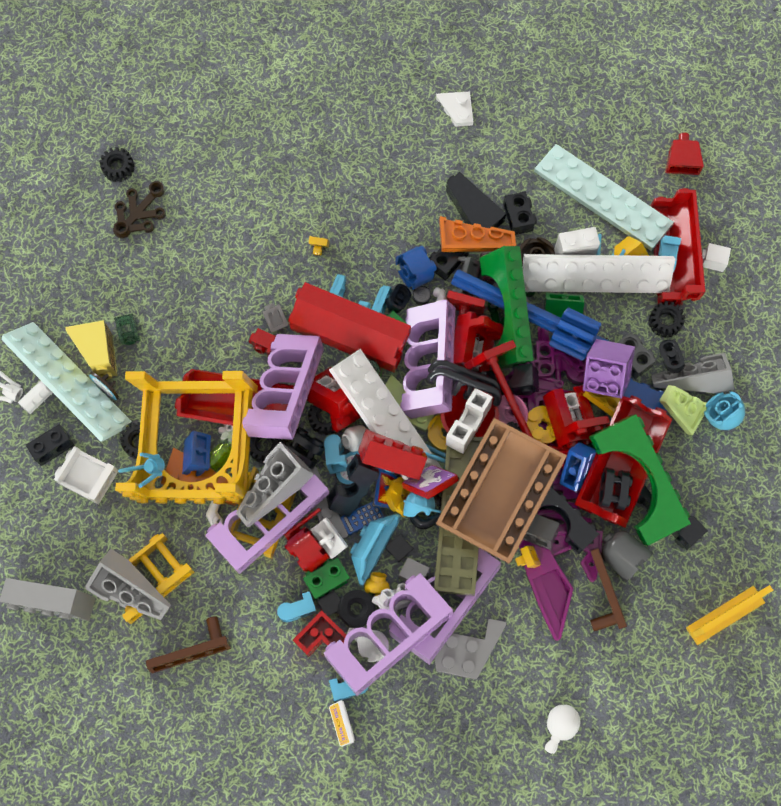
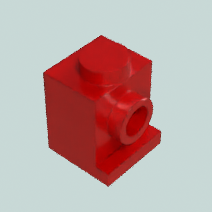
[249,328,276,356]

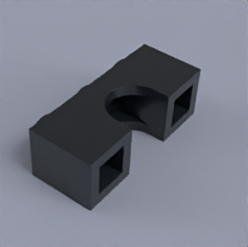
[479,363,539,396]
[326,454,380,517]

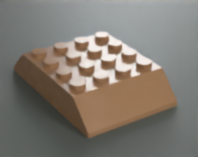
[436,418,567,564]

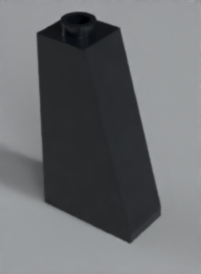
[446,172,506,228]

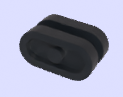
[284,427,325,469]
[598,467,633,511]

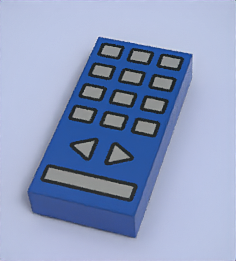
[340,501,384,536]

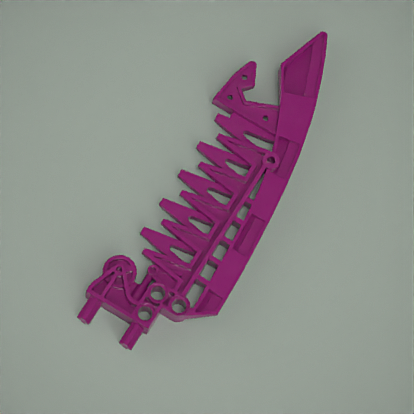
[505,326,603,641]

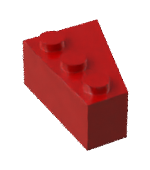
[358,429,427,480]

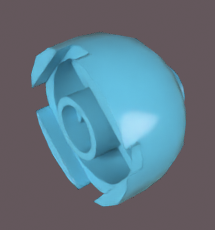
[704,391,745,430]

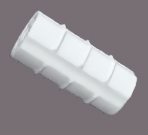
[18,380,53,414]

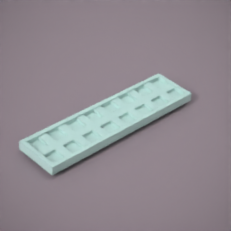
[534,144,674,251]
[2,322,132,442]

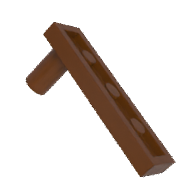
[590,547,627,632]
[146,616,231,673]

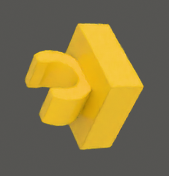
[308,236,330,256]
[515,546,541,568]

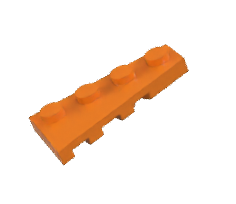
[439,216,516,252]

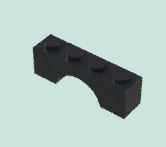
[539,485,599,554]

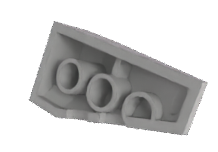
[651,353,734,393]
[236,442,314,527]
[85,549,171,620]

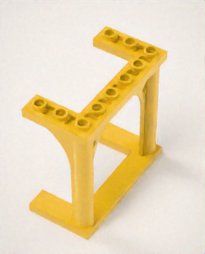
[115,371,258,505]

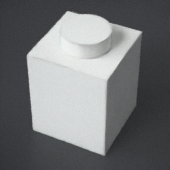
[702,243,731,272]

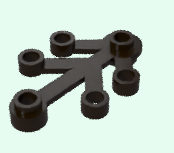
[113,181,166,238]

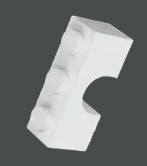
[446,388,493,454]

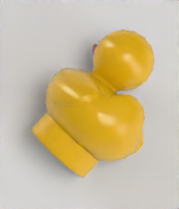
[364,572,390,606]

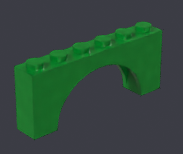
[480,246,534,369]
[589,414,691,546]

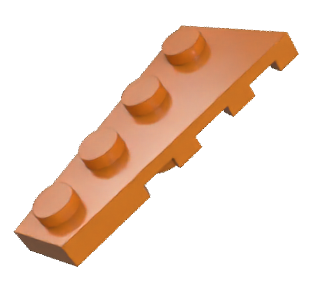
[161,448,236,506]

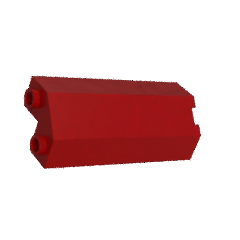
[650,188,706,306]
[288,282,411,373]
[175,369,295,426]
[574,395,672,528]

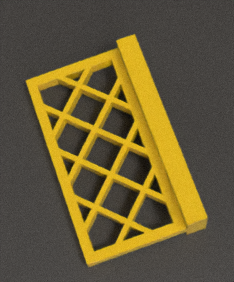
[686,585,773,645]

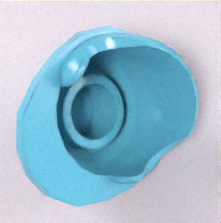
[403,492,441,517]

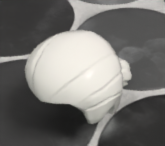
[347,627,389,662]
[545,705,580,754]

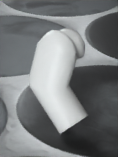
[433,287,446,302]
[206,501,223,526]

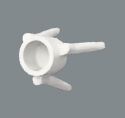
[0,371,23,404]

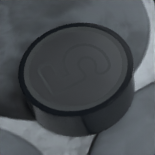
[412,286,431,305]

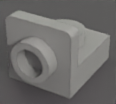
[261,302,288,333]

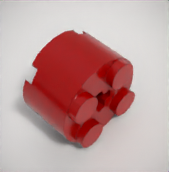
[284,526,330,573]

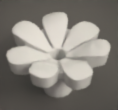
[218,424,233,444]

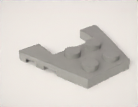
[431,619,507,680]

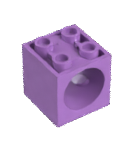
[583,339,635,399]

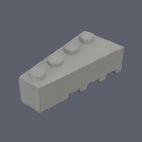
[0,578,96,621]

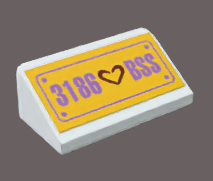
[329,700,355,747]

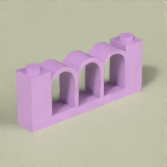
[400,299,456,419]
[242,334,324,440]
[205,474,329,574]
[389,548,501,665]
[324,573,453,696]

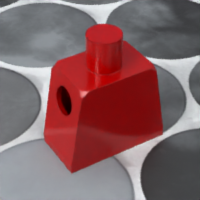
[665,133,704,175]

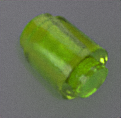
[210,442,231,471]

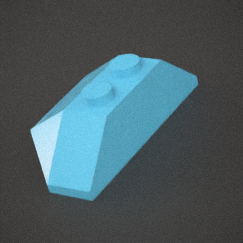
[350,514,401,589]

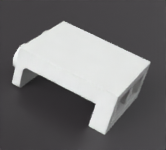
[54,446,118,505]

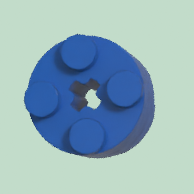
[395,246,437,290]

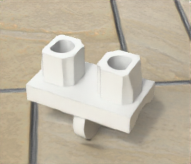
[311,517,348,559]
[372,583,412,614]

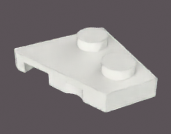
[436,91,473,127]

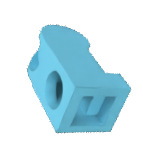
[658,235,681,272]
[324,434,348,474]
[277,591,317,623]
[329,678,368,702]

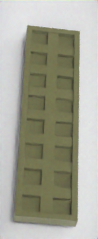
[434,437,483,596]

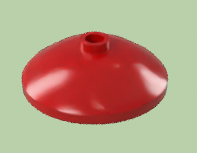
[440,385,499,437]

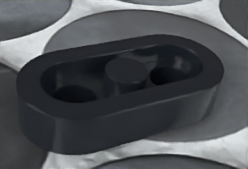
[386,284,411,313]
[659,339,685,373]

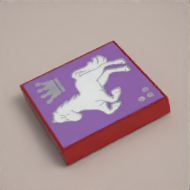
[402,465,459,499]

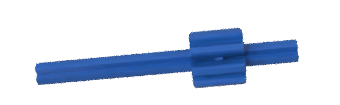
[451,269,608,361]

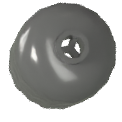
[601,531,653,582]

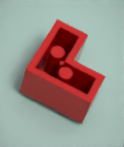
[293,610,347,657]

